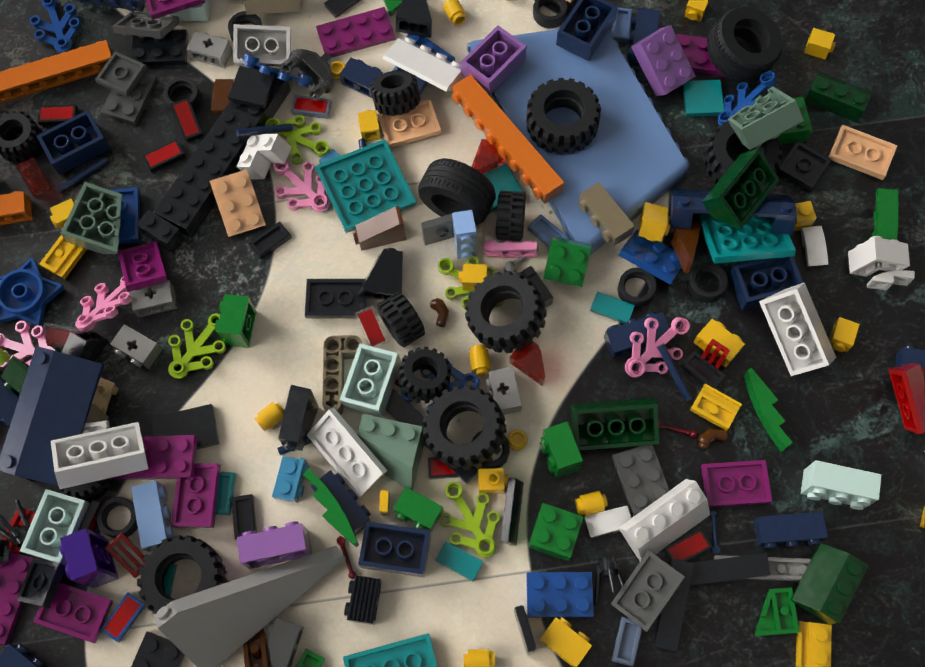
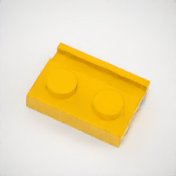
[39,235,87,280]
[690,384,742,431]
[796,621,832,667]

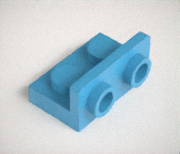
[272,456,310,503]

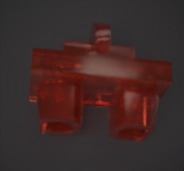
[16,157,51,196]

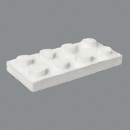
[307,407,387,498]

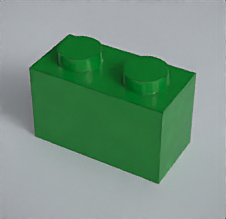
[393,486,444,533]

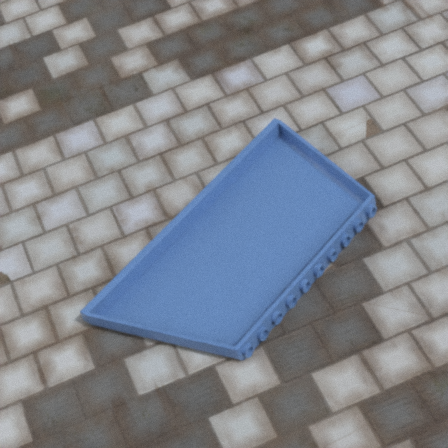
[467,29,689,256]

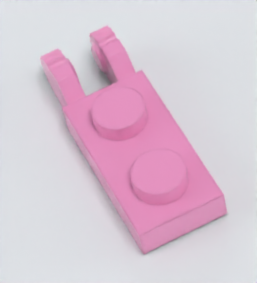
[482,240,539,258]

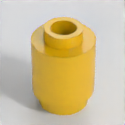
[443,0,467,26]
[469,344,492,376]
[254,402,285,432]
[575,491,608,516]
[463,649,495,667]

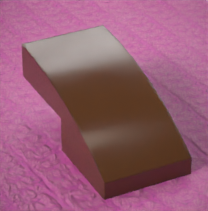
[211,79,234,113]

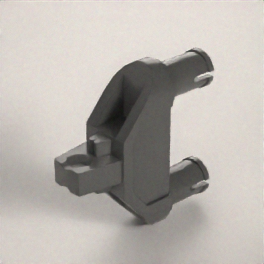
[281,49,333,101]

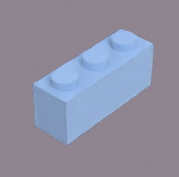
[452,210,477,260]
[131,480,174,552]

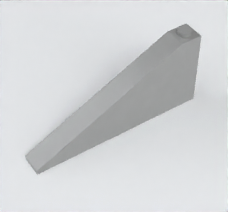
[153,546,346,667]

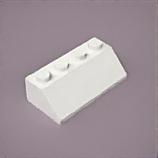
[382,37,465,91]
[759,282,836,376]
[51,422,148,489]
[618,479,710,561]

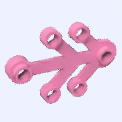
[273,160,330,212]
[75,277,133,332]
[625,317,690,377]
[0,321,56,370]

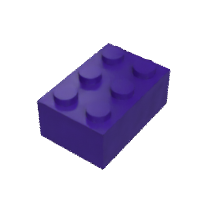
[60,528,119,588]

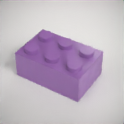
[461,25,527,96]
[631,25,695,96]
[237,521,312,569]

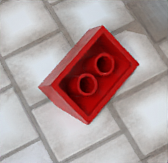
[888,363,925,434]

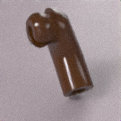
[430,298,449,327]
[698,429,727,449]

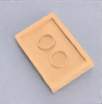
[377,99,441,148]
[828,125,897,180]
[210,170,266,237]

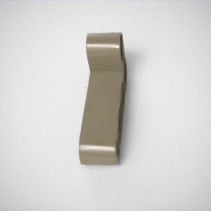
[322,335,363,415]

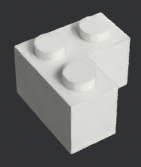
[237,134,292,179]
[848,236,910,277]

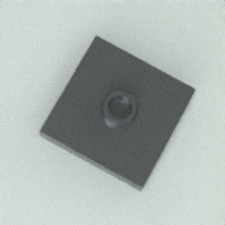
[95,51,148,97]
[421,214,454,246]

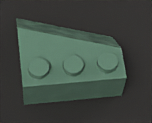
[728,86,804,150]
[61,182,123,254]
[357,414,426,490]

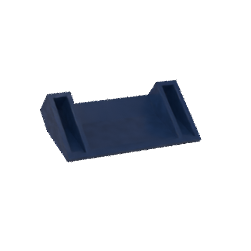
[670,189,797,235]
[0,346,104,486]

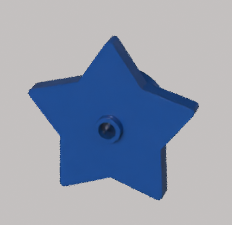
[0,258,64,327]

